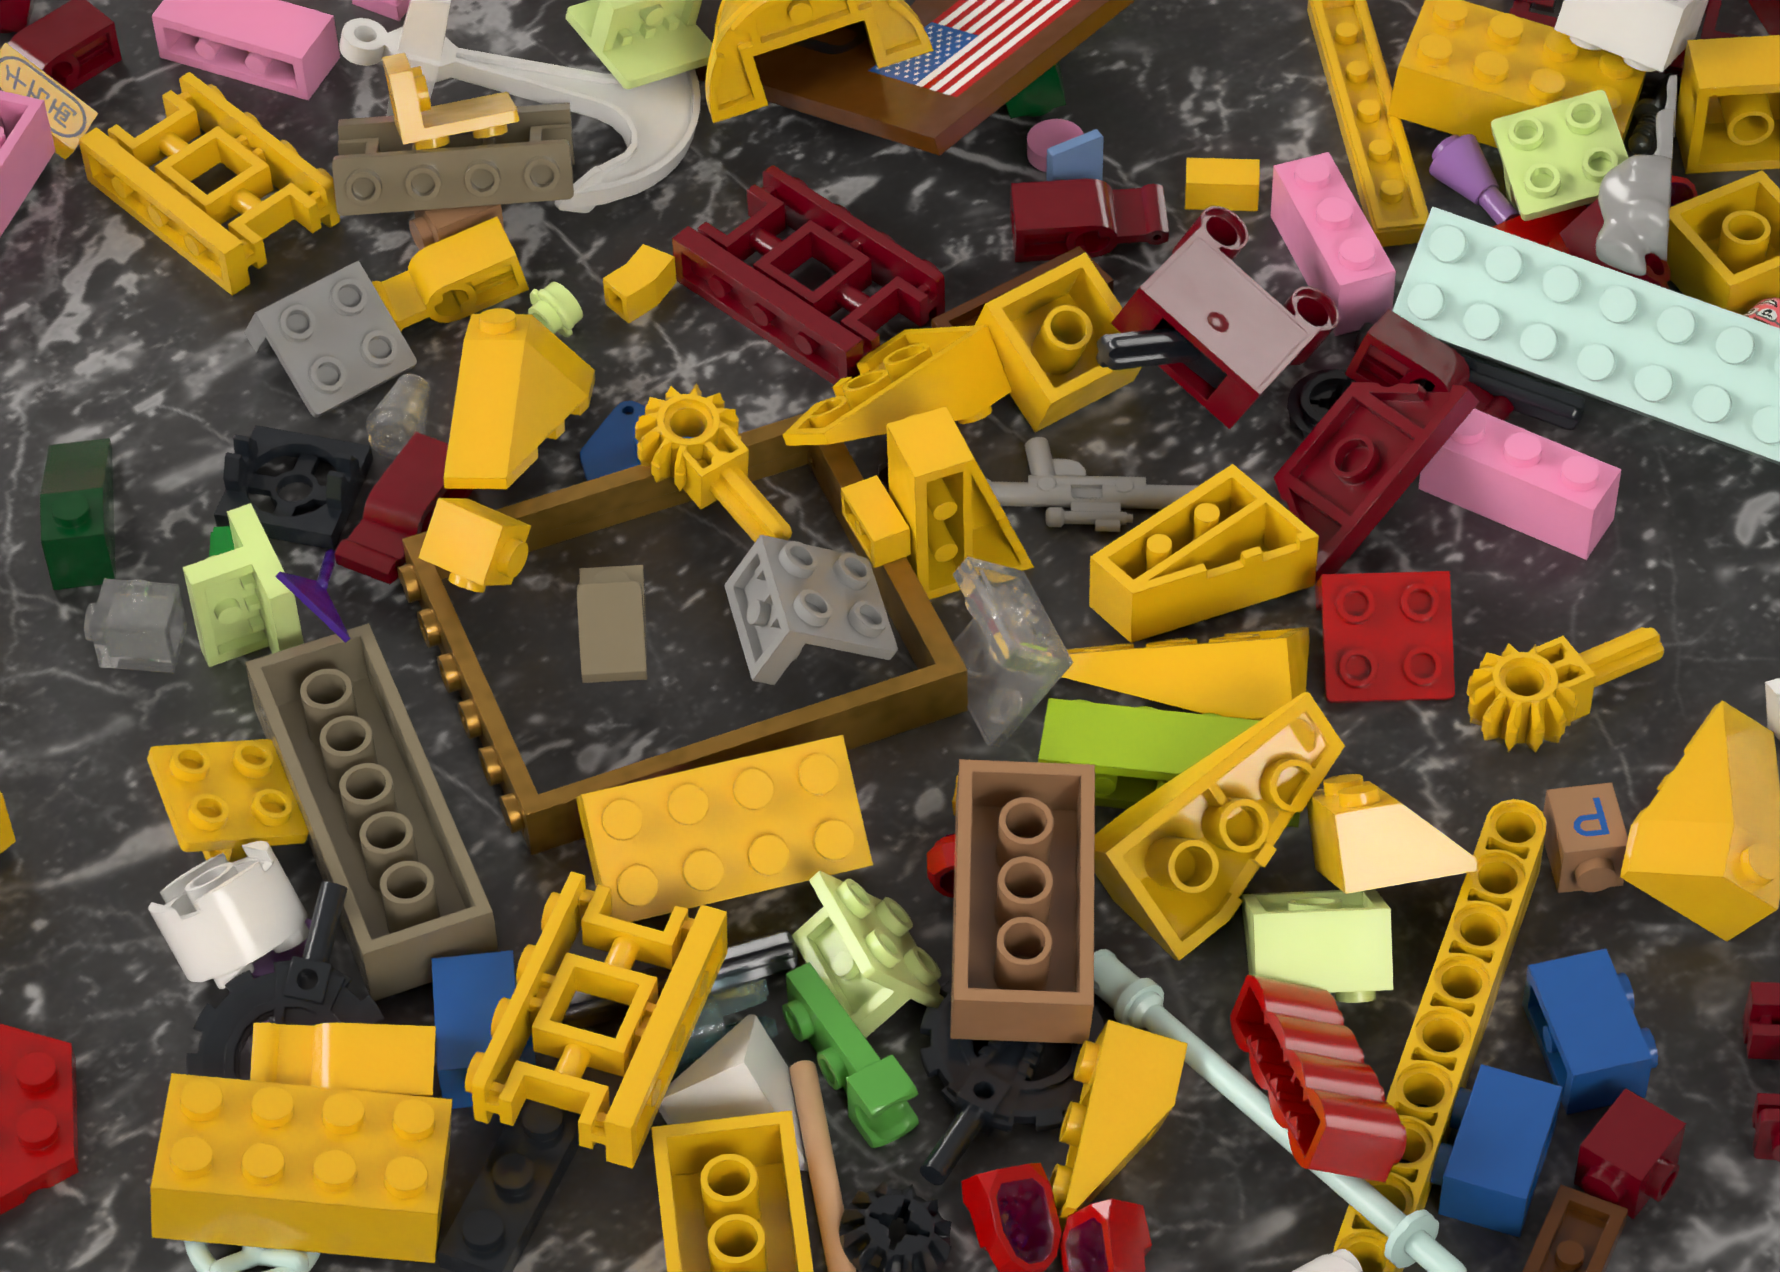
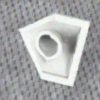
[659,1015,808,1171]

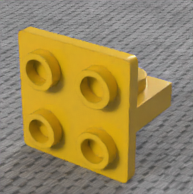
[147,739,309,862]

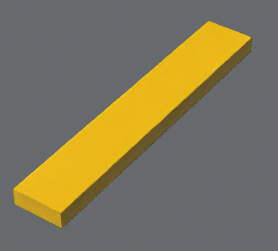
[1307,0,1429,247]

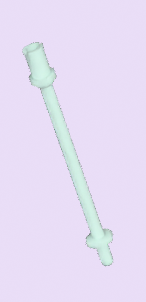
[1094,949,1467,1272]

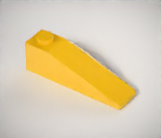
[444,308,595,489]
[782,325,1012,446]
[1032,627,1310,720]
[1094,692,1345,961]
[1620,700,1780,942]

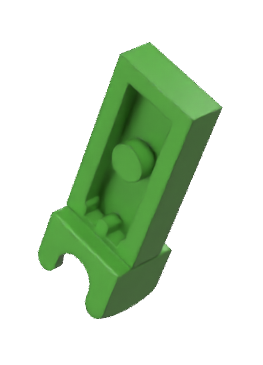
[782,962,919,1148]

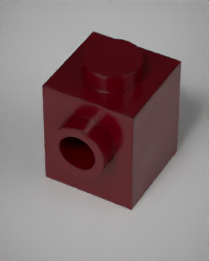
[1574,1088,1686,1219]

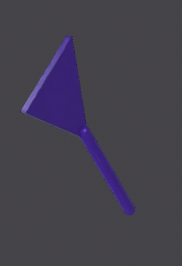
[275,549,351,643]

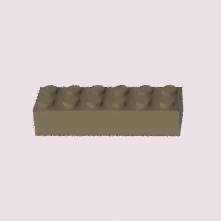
[245,623,499,1001]

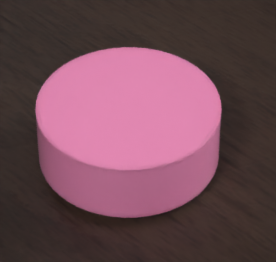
[1027,119,1084,172]

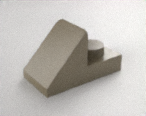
[577,565,647,683]

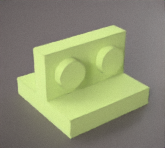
[183,503,304,667]

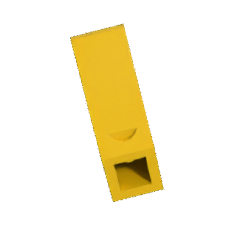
[1049,1020,1188,1234]

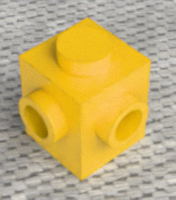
[418,498,531,593]

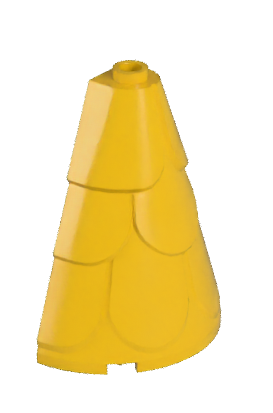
[705,0,934,123]

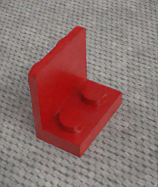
[1315,571,1455,703]

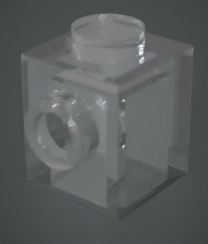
[84,578,188,673]

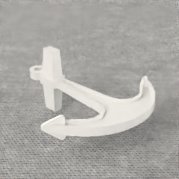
[339,0,701,213]

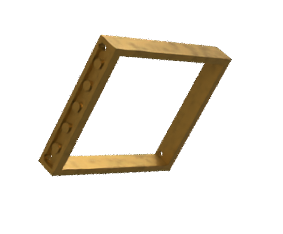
[397,413,968,855]

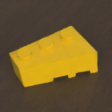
[886,406,1034,600]

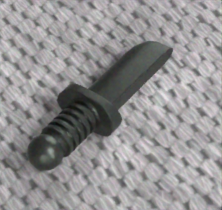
[1628,73,1681,155]

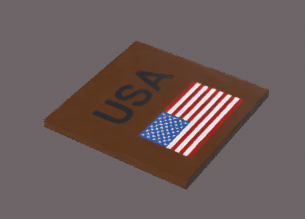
[695,0,1135,156]

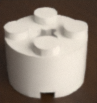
[148,841,309,989]

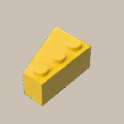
[1089,464,1319,643]

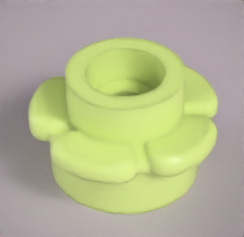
[528,282,583,338]

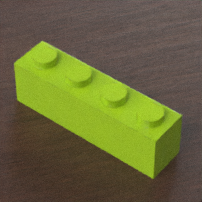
[1038,698,1301,828]

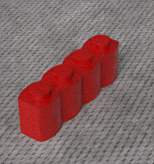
[1230,975,1407,1183]

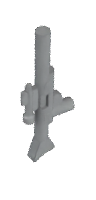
[987,437,1199,532]

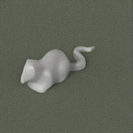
[1595,75,1677,276]

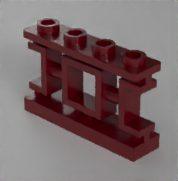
[672,165,945,385]

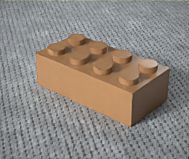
[950,759,1095,1044]

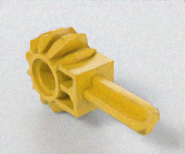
[635,383,792,543]
[1467,627,1664,753]

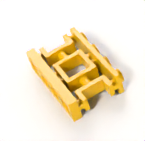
[78,72,340,296]
[465,871,727,1169]

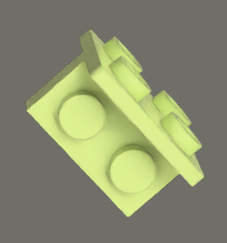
[566,0,712,89]
[1491,90,1629,221]
[791,871,944,1038]

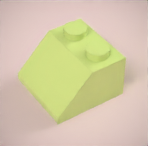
[1241,889,1393,1003]

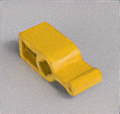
[372,216,529,332]
[250,1023,436,1097]

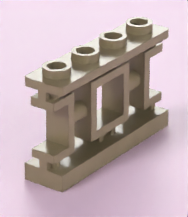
[332,103,575,216]

